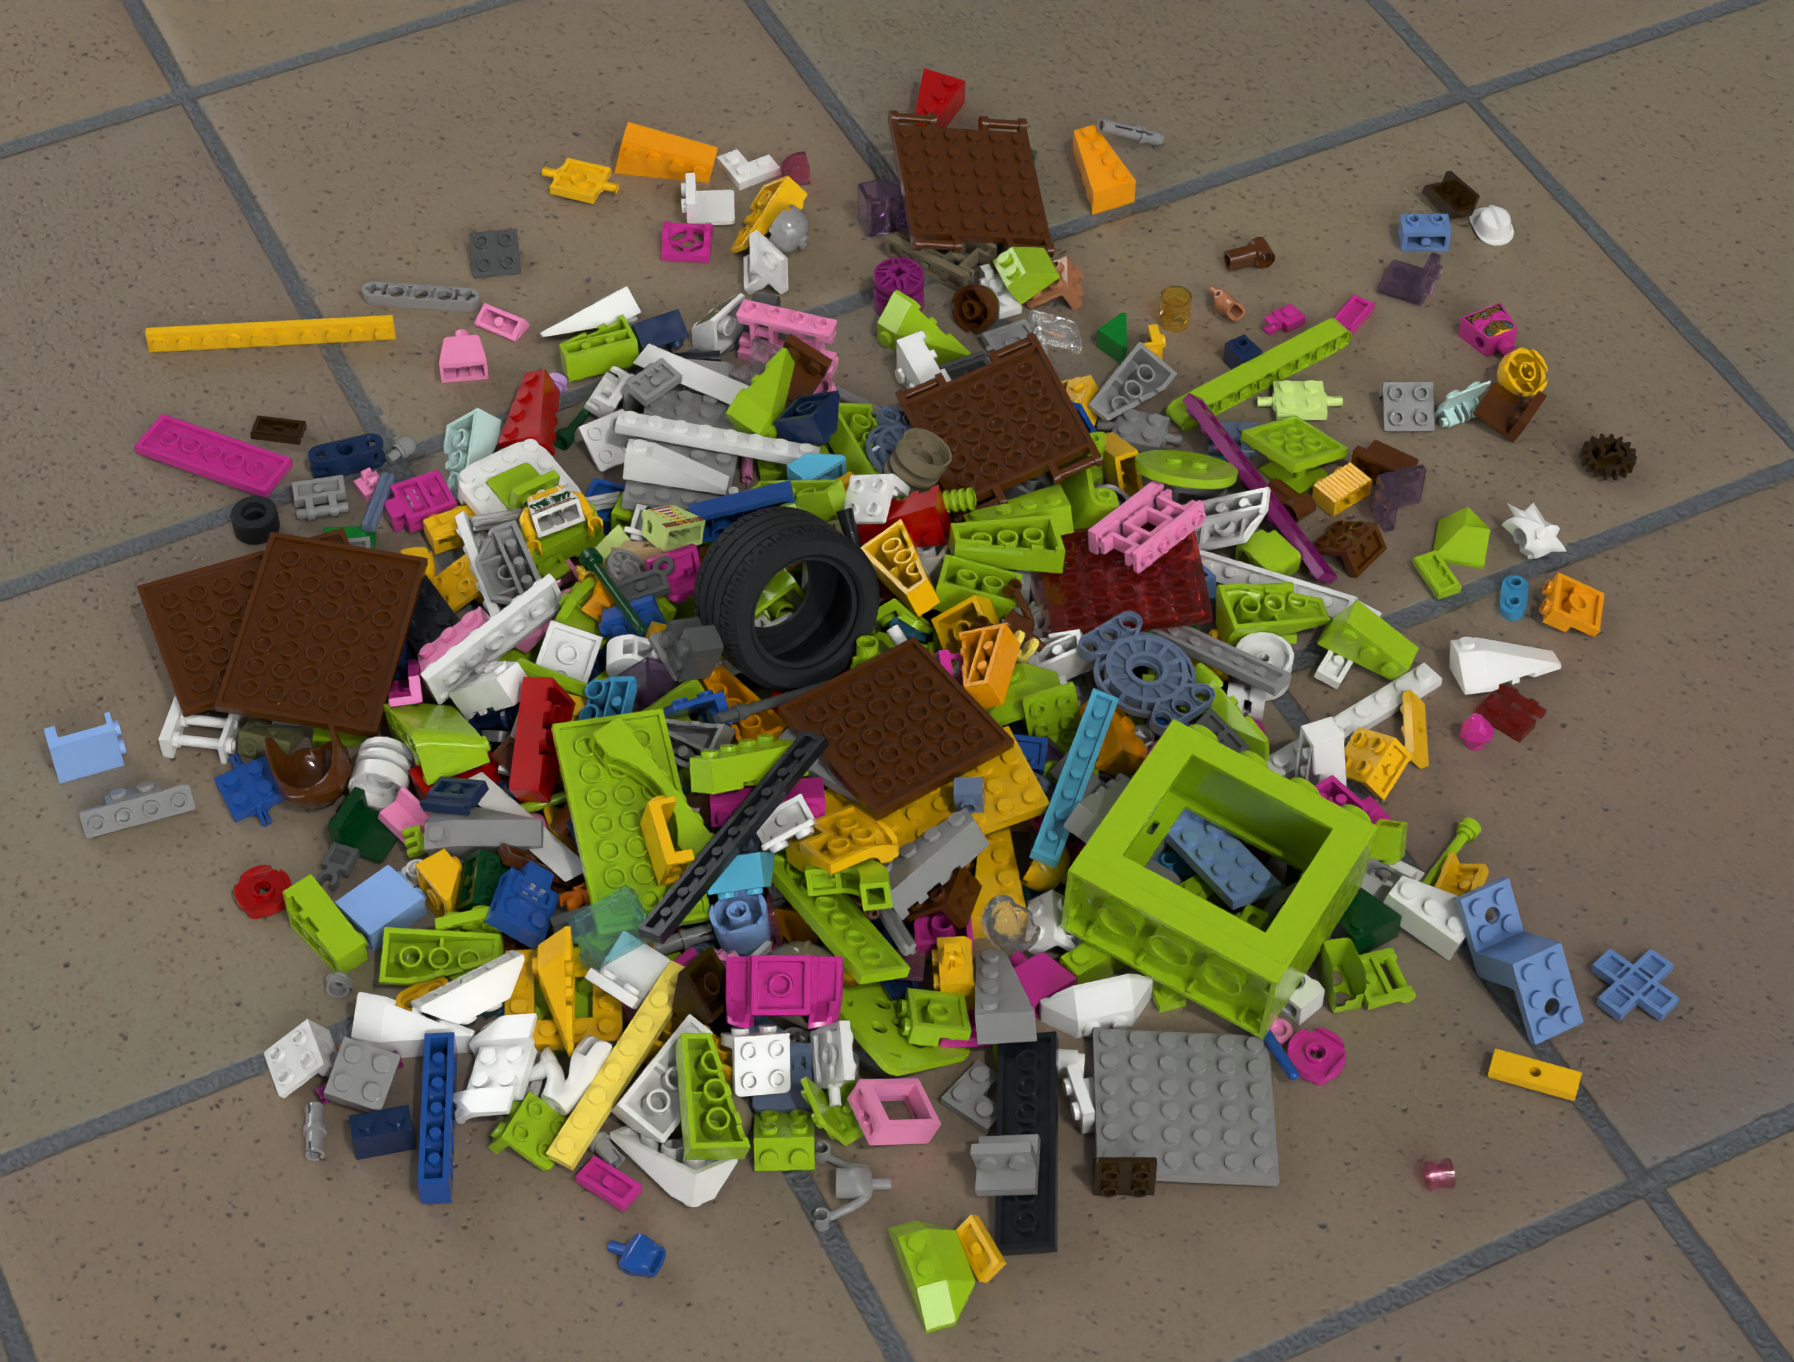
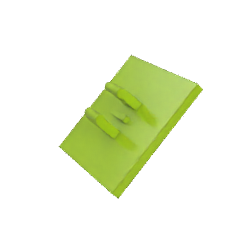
[1259,461,1329,494]

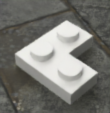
[717,149,781,190]

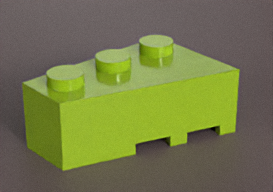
[559,314,639,382]

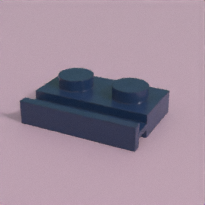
[420,776,489,816]

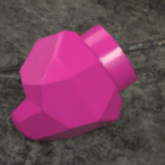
[1459,714,1494,750]

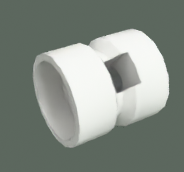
[1227,682,1266,722]

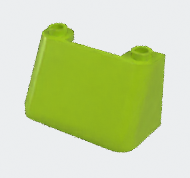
[1053,432,1119,551]
[383,703,491,786]

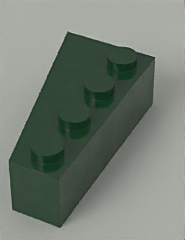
[1284,864,1402,955]

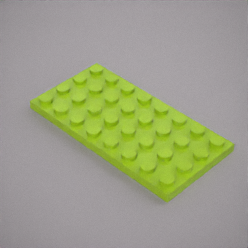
[551,708,711,939]

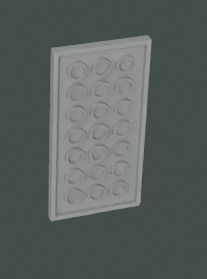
[621,390,738,512]

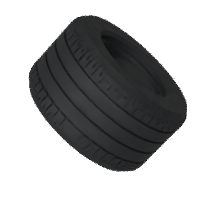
[693,506,880,692]

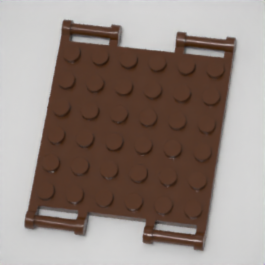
[888,110,1054,258]
[895,332,1104,523]

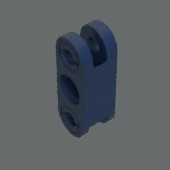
[308,433,386,479]

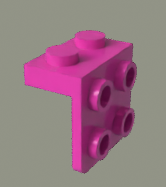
[644,544,701,603]

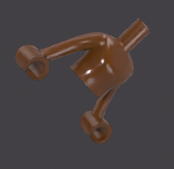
[970,579,1046,653]

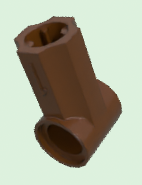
[1223,237,1275,271]
[1268,478,1316,523]

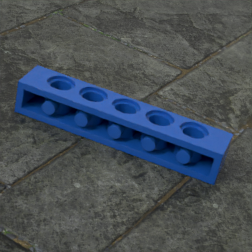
[417,1032,458,1204]

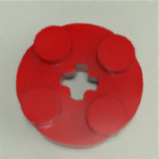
[234,865,292,919]

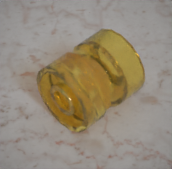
[1158,285,1192,332]

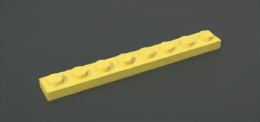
[546,960,685,1170]

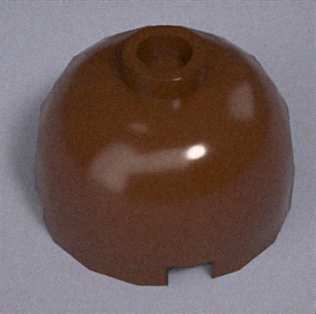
[952,284,1000,334]

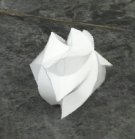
[1502,503,1567,559]

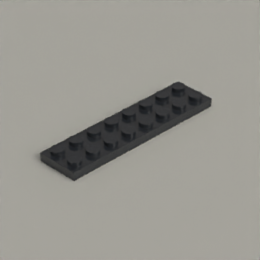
[995,1031,1059,1256]

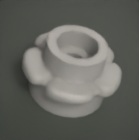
[325,971,354,998]

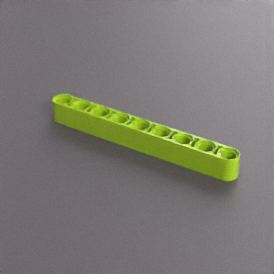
[1166,318,1352,431]

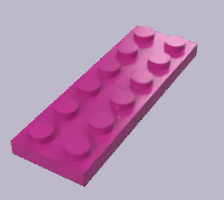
[134,414,293,498]

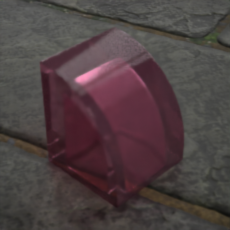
[782,151,810,186]

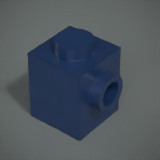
[1223,334,1263,370]

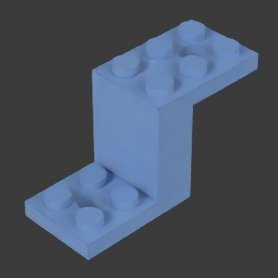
[1455,877,1584,1045]

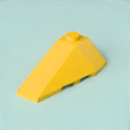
[730,176,808,254]
[532,926,575,1057]

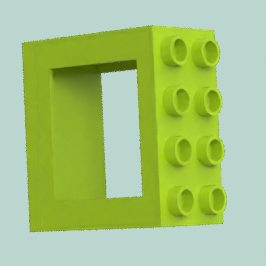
[1061,719,1378,1040]

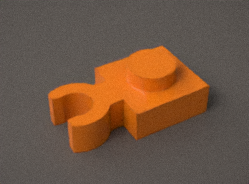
[558,883,590,911]

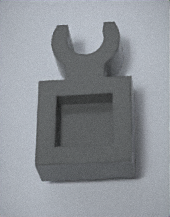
[316,842,360,891]

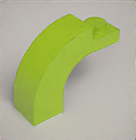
[804,859,893,911]

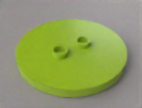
[1134,450,1238,489]

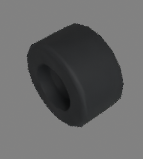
[230,496,280,545]

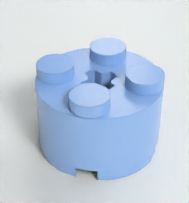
[709,890,773,955]

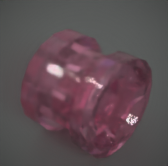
[1423,1158,1456,1192]

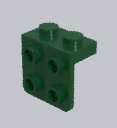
[328,787,399,863]

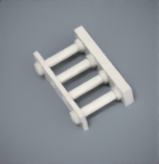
[158,696,244,764]

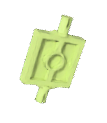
[1257,380,1343,420]

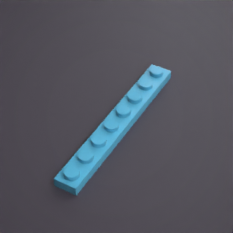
[1029,688,1119,868]

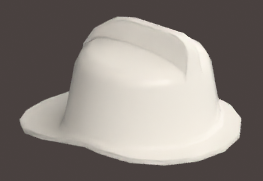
[1469,205,1514,246]

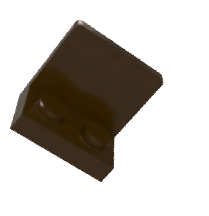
[1092,1157,1157,1197]

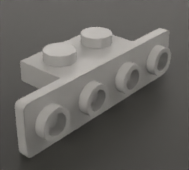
[79,781,195,838]

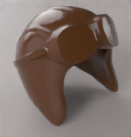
[264,720,353,808]

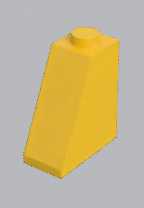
[1103,432,1143,497]

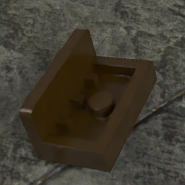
[1422,170,1480,219]

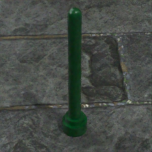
[553,373,619,451]
[579,547,647,635]

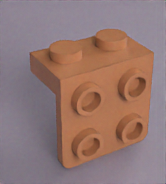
[1026,255,1084,310]

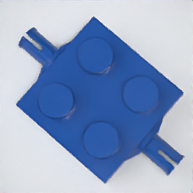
[214,753,285,827]

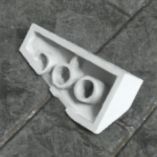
[1449,637,1561,695]

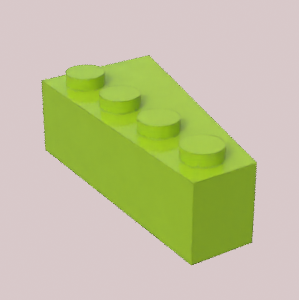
[750,479,846,521]
[690,734,809,794]
[675,1033,751,1161]

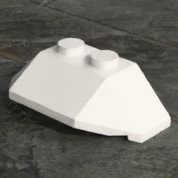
[1174,487,1271,551]
[410,950,525,1025]
[1039,974,1153,1038]

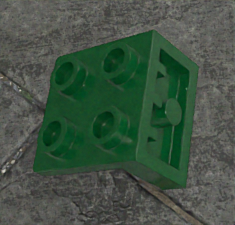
[456,849,519,912]

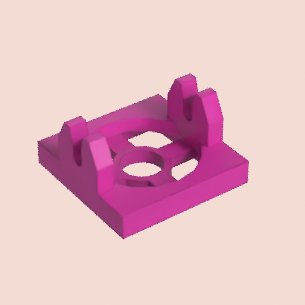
[661,221,714,263]

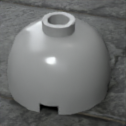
[765,204,810,253]

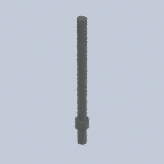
[714,678,833,724]

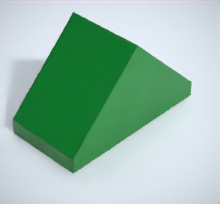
[1096,313,1127,363]

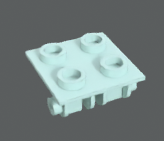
[1434,381,1491,428]

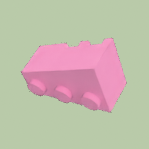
[417,607,490,680]

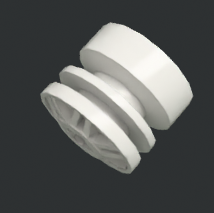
[348,737,415,809]

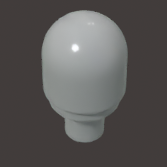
[385,436,417,464]

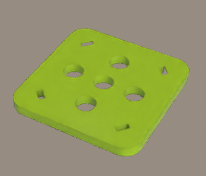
[838,982,971,1076]

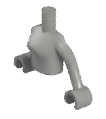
[814,1140,891,1232]

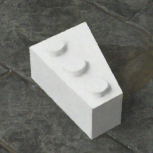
[895,330,951,389]
[1294,717,1346,786]

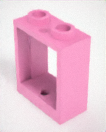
[847,1078,941,1145]

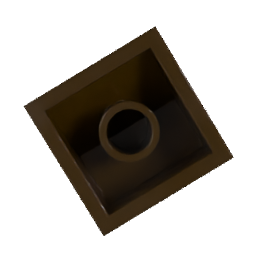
[672,945,726,1025]

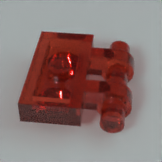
[1475,683,1547,743]

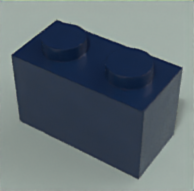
[631,309,689,355]
[349,1105,416,1160]

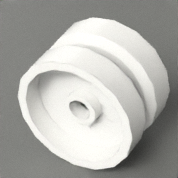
[1232,632,1294,701]

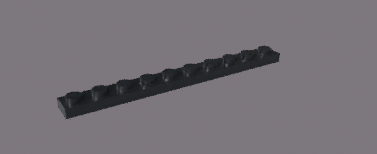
[637,730,829,944]

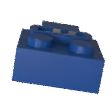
[485,861,559,949]

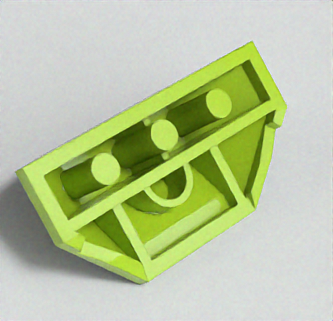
[985,662,1061,726]
[888,1220,976,1333]

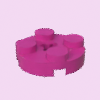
[1287,1028,1346,1086]

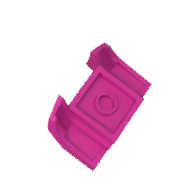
[726,955,844,1029]

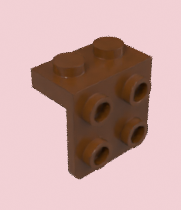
[906,867,982,929]

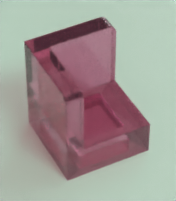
[896,947,927,982]

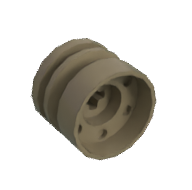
[884,428,952,495]

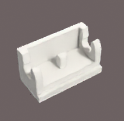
[584,366,634,418]

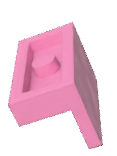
[378,787,432,843]

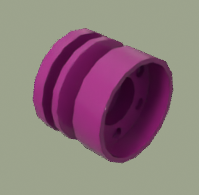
[873,257,924,317]

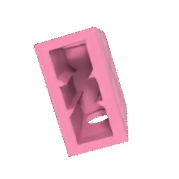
[439,329,489,383]

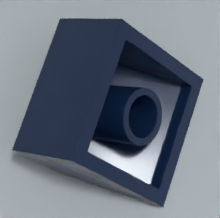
[773,390,840,446]

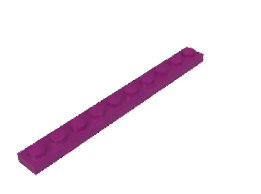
[1182,393,1337,584]

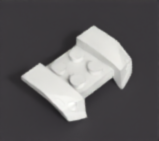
[453,1013,538,1124]

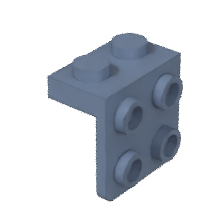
[753,1042,812,1113]

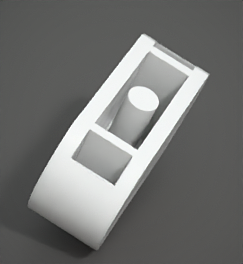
[606,634,684,691]

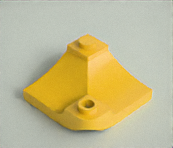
[786,802,899,875]

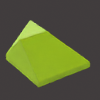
[1433,507,1490,569]

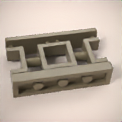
[885,231,997,291]

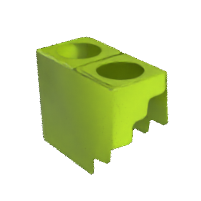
[1235,530,1301,576]
[1315,938,1367,1013]

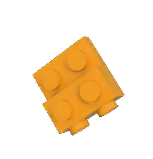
[1539,572,1605,637]

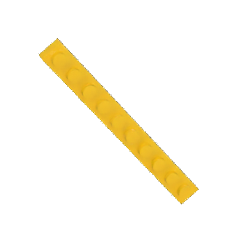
[145,315,396,352]

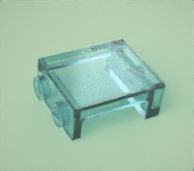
[566,886,655,970]

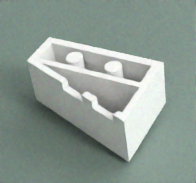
[1020,629,1095,680]
[448,660,528,720]
[1383,876,1467,961]

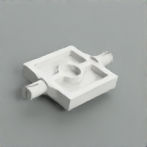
[810,1020,856,1107]

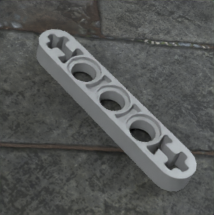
[362,281,480,312]

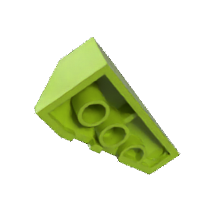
[877,290,971,365]
[726,347,795,439]
[1176,662,1270,762]
[379,927,501,985]

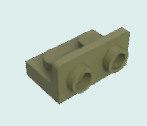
[238,718,303,759]

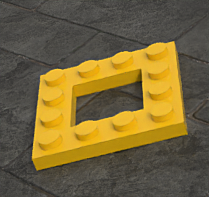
[505,947,623,1051]

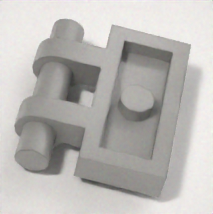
[292,475,349,521]

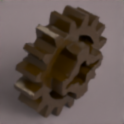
[1580,434,1637,481]

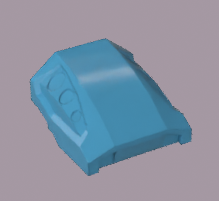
[579,676,637,720]

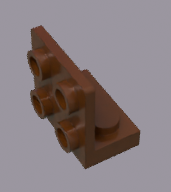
[783,333,833,403]
[1473,382,1547,443]
[1351,440,1419,493]
[1313,520,1387,578]

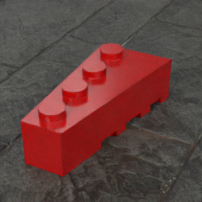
[509,677,576,803]

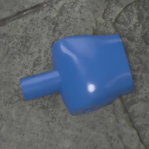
[607,1233,666,1277]

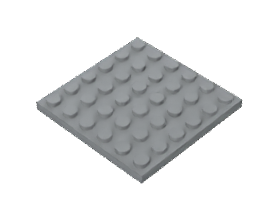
[1092,1028,1279,1186]

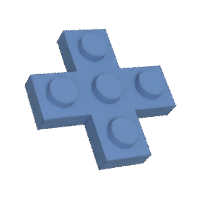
[1591,948,1680,1022]

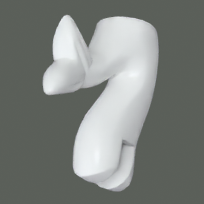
[529,1035,613,1116]

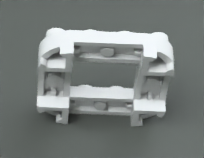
[458,439,581,530]

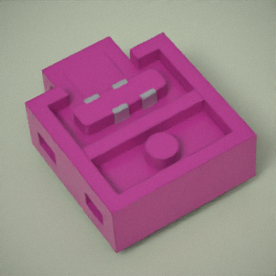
[384,470,457,533]

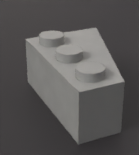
[665,718,736,770]

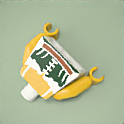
[519,485,603,559]

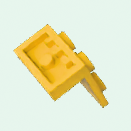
[431,554,485,613]
[1344,727,1413,800]

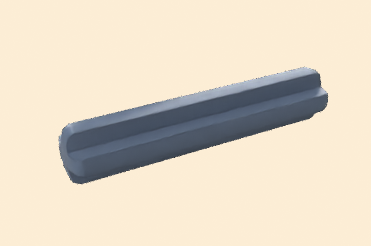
[362,472,394,534]

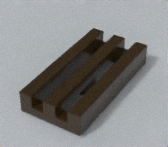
[250,415,307,445]

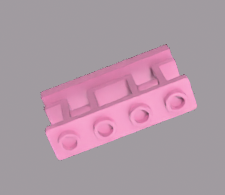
[736,299,839,378]
[1088,480,1205,574]

